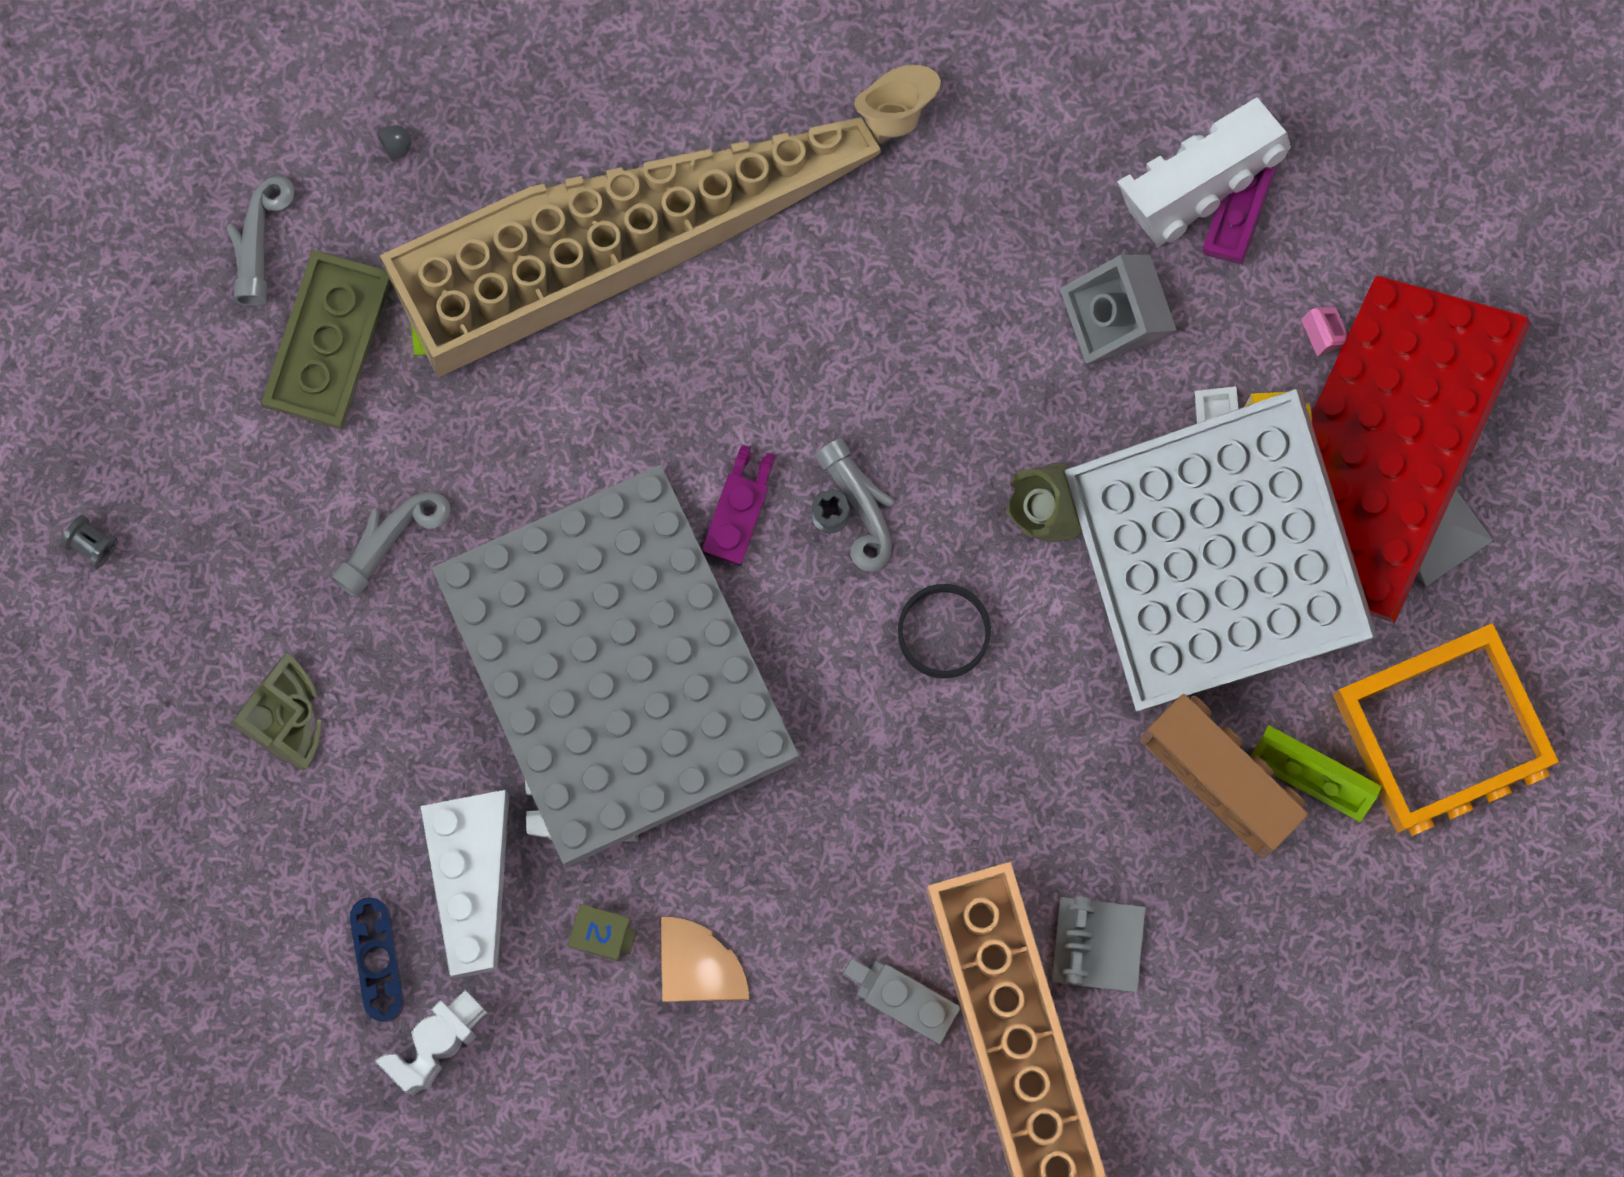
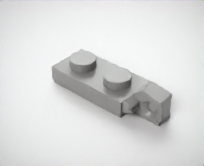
[843,959,961,1045]

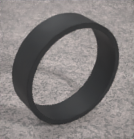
[898,584,991,679]

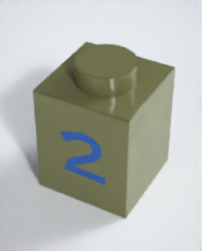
[568,904,637,962]

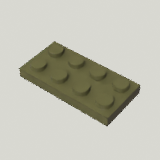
[261,249,391,430]

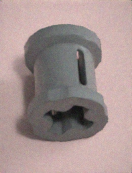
[812,489,849,534]
[61,515,118,569]

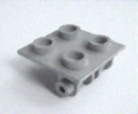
[1051,897,1146,993]

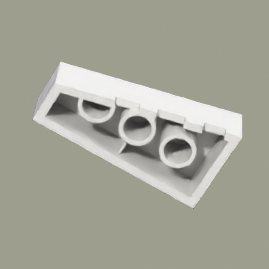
[1117,97,1291,248]
[421,790,510,979]

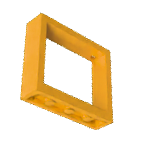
[1333,623,1559,836]

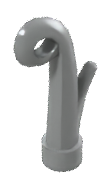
[227,176,294,306]
[814,437,895,572]
[331,492,450,598]

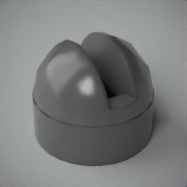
[377,125,411,162]

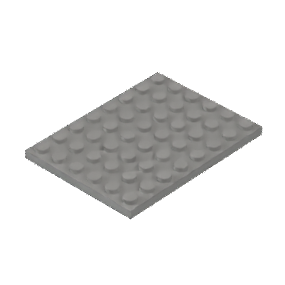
[432,465,800,868]

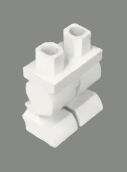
[375,990,488,1096]

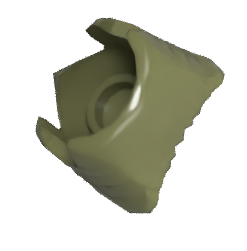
[1006,463,1082,542]

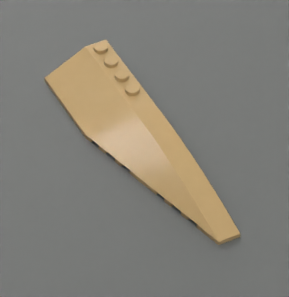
[380,117,881,378]

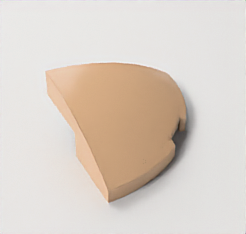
[661,917,750,1002]

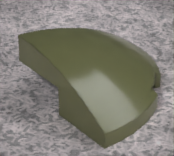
[230,652,321,771]

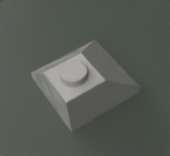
[1417,490,1493,587]

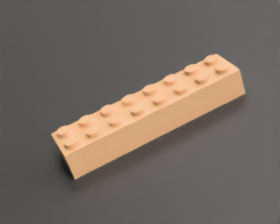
[926,862,1106,1177]

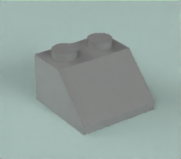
[1060,255,1177,365]

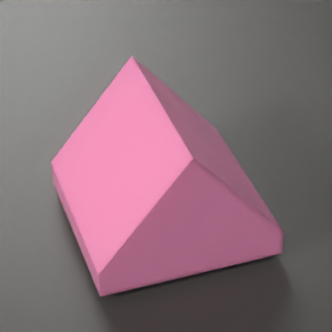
[1301,307,1348,357]

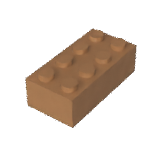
[1139,693,1309,859]

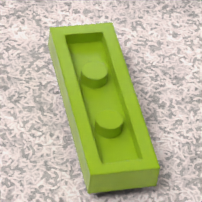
[1250,725,1382,822]

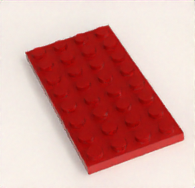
[1311,275,1531,623]

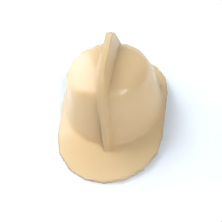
[854,65,941,143]

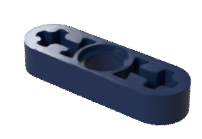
[350,897,404,1022]

